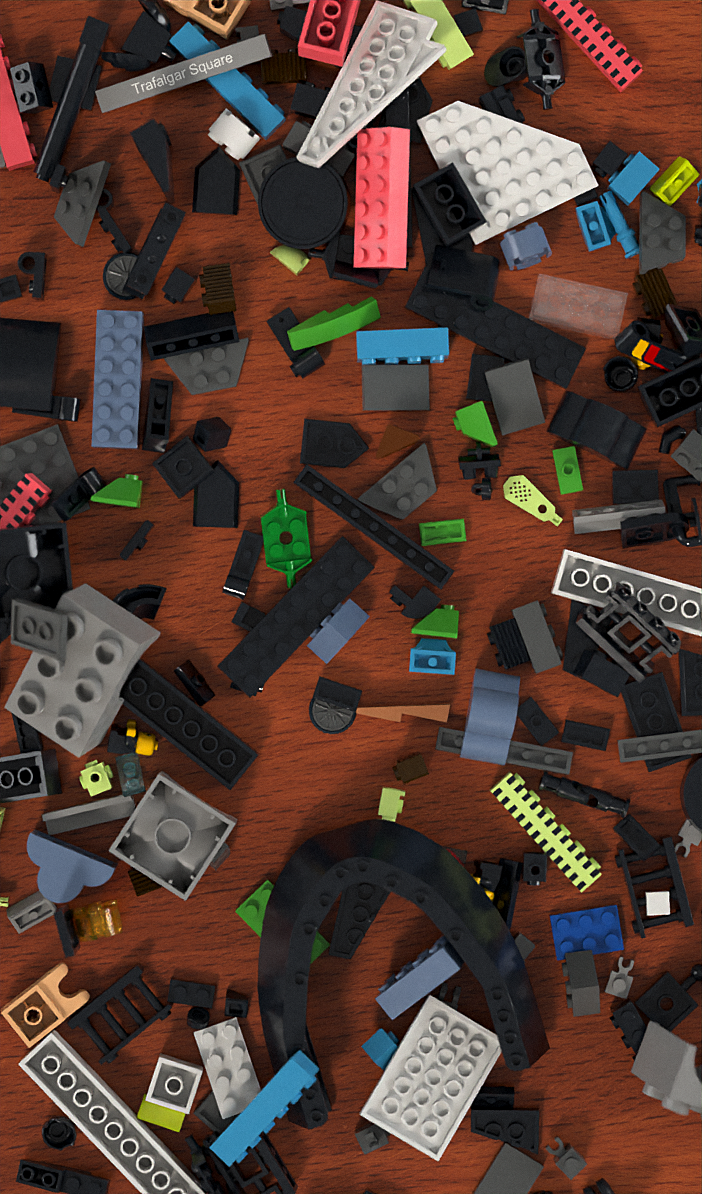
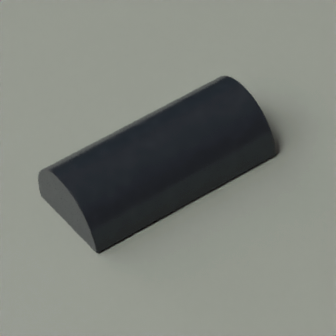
[638,357,702,428]

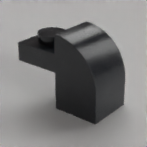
[389,585,441,619]

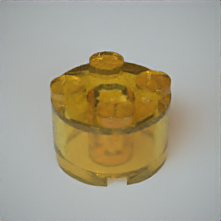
[72,899,123,942]

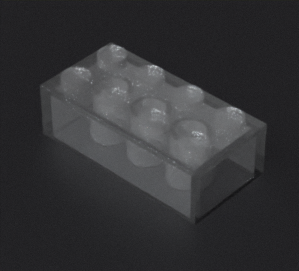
[528,273,628,340]

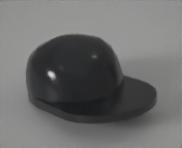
[484,46,528,87]

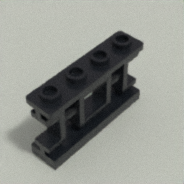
[576,582,681,683]
[202,1130,298,1194]

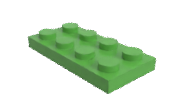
[235,879,330,964]

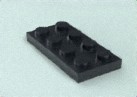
[621,672,692,772]

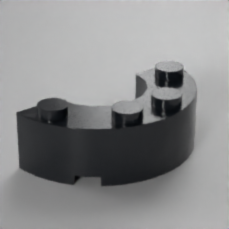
[112,584,167,672]

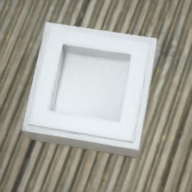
[646,891,670,916]

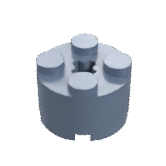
[500,222,552,270]

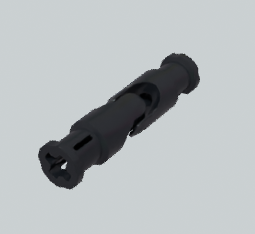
[538,771,631,818]

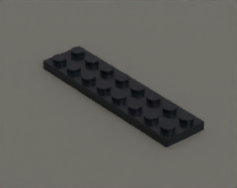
[404,266,586,389]
[217,536,375,698]

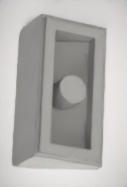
[6,890,57,934]

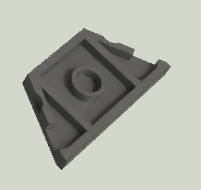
[54,161,111,247]
[639,191,686,274]
[163,338,249,396]
[358,443,437,520]

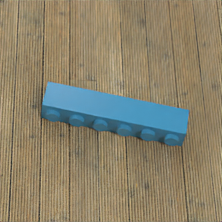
[169,21,285,140]
[209,1050,320,1167]

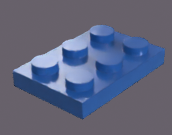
[549,904,624,961]

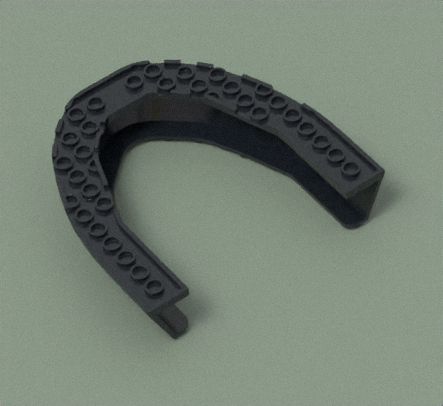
[258,819,550,1130]

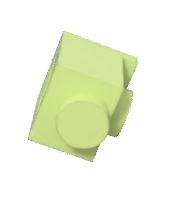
[378,787,405,822]

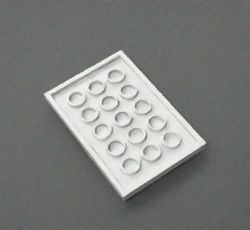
[359,994,502,1161]

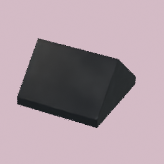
[665,304,702,358]

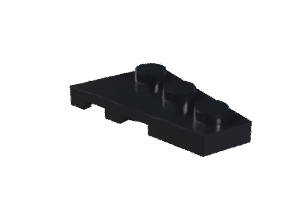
[562,599,612,680]
[470,1107,539,1154]

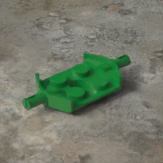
[261,488,312,588]

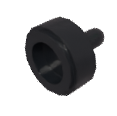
[471,478,492,501]
[187,1007,210,1030]

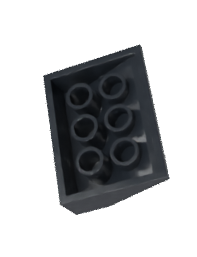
[130,118,175,205]

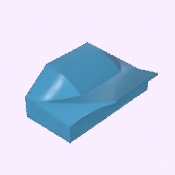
[575,201,617,252]
[409,638,456,675]

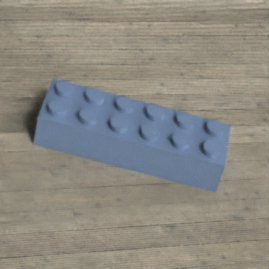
[92,310,144,450]

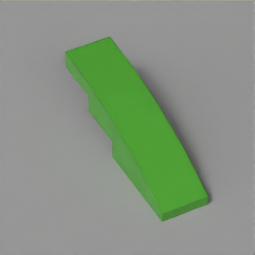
[287,296,381,351]

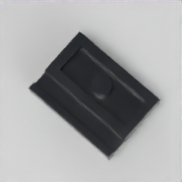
[466,354,505,402]
[612,470,659,504]

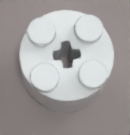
[208,108,261,160]

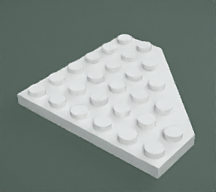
[416,101,599,245]

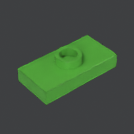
[552,446,583,495]
[419,519,466,546]

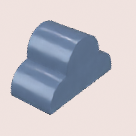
[460,668,520,765]
[27,829,118,903]

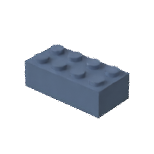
[375,935,465,1020]

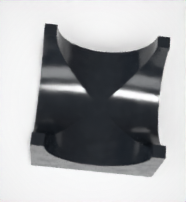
[0,521,73,623]

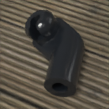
[658,425,686,455]

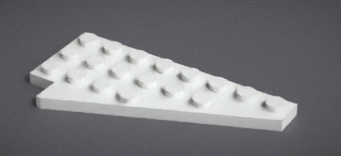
[296,0,447,168]

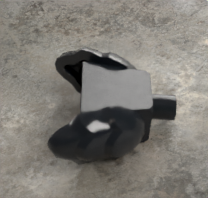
[101,0,178,72]

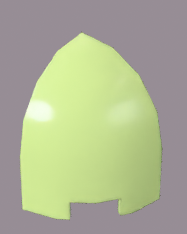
[269,245,311,276]

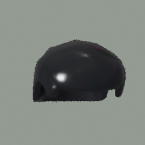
[603,356,638,393]
[41,1115,77,1151]

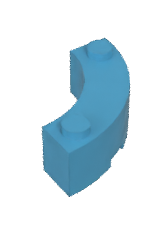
[361,1028,400,1070]

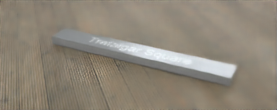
[95,34,272,113]

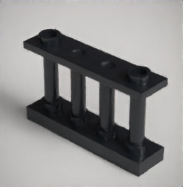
[122,202,186,300]
[614,835,694,939]
[67,963,173,1065]

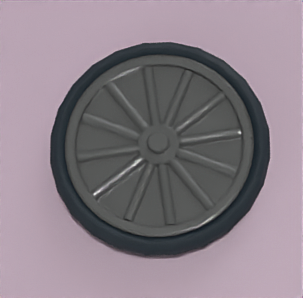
[103,252,138,300]
[309,698,356,734]

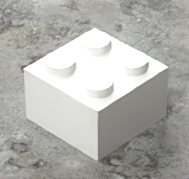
[145,1053,203,1114]

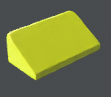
[650,157,700,206]
[137,1094,186,1132]

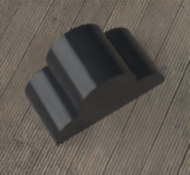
[546,391,647,471]

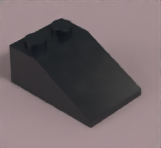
[0,749,62,804]

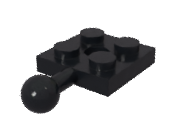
[634,964,702,1032]

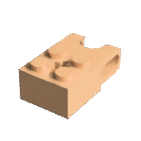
[162,0,251,40]
[1,962,90,1048]

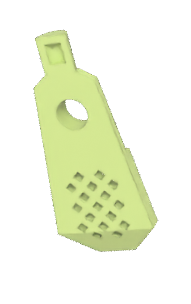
[503,475,563,527]

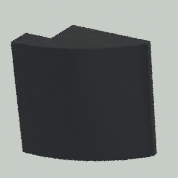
[0,318,61,412]

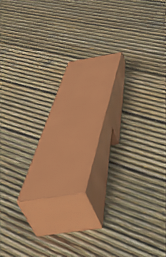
[356,704,450,722]

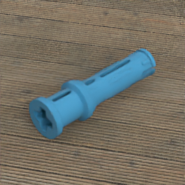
[599,190,639,259]

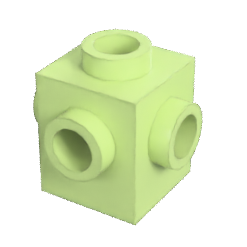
[79,760,114,797]

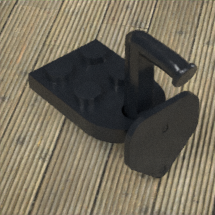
[620,474,702,549]

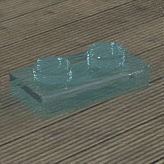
[115,752,146,797]

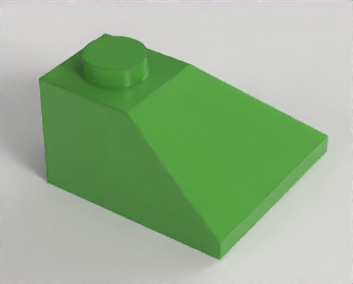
[452,401,498,448]
[91,474,143,508]
[410,604,459,638]

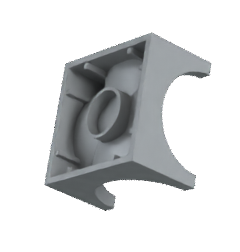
[109,771,238,901]

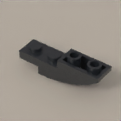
[16,1159,111,1194]

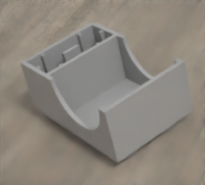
[4,583,160,757]
[631,1021,702,1118]

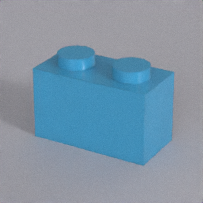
[607,151,659,206]

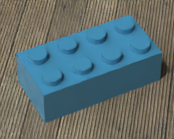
[356,328,449,365]

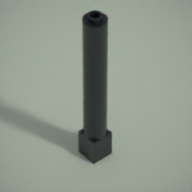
[33,16,112,182]

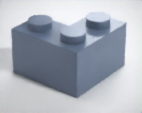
[307,598,370,664]

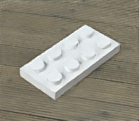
[193,1017,261,1119]

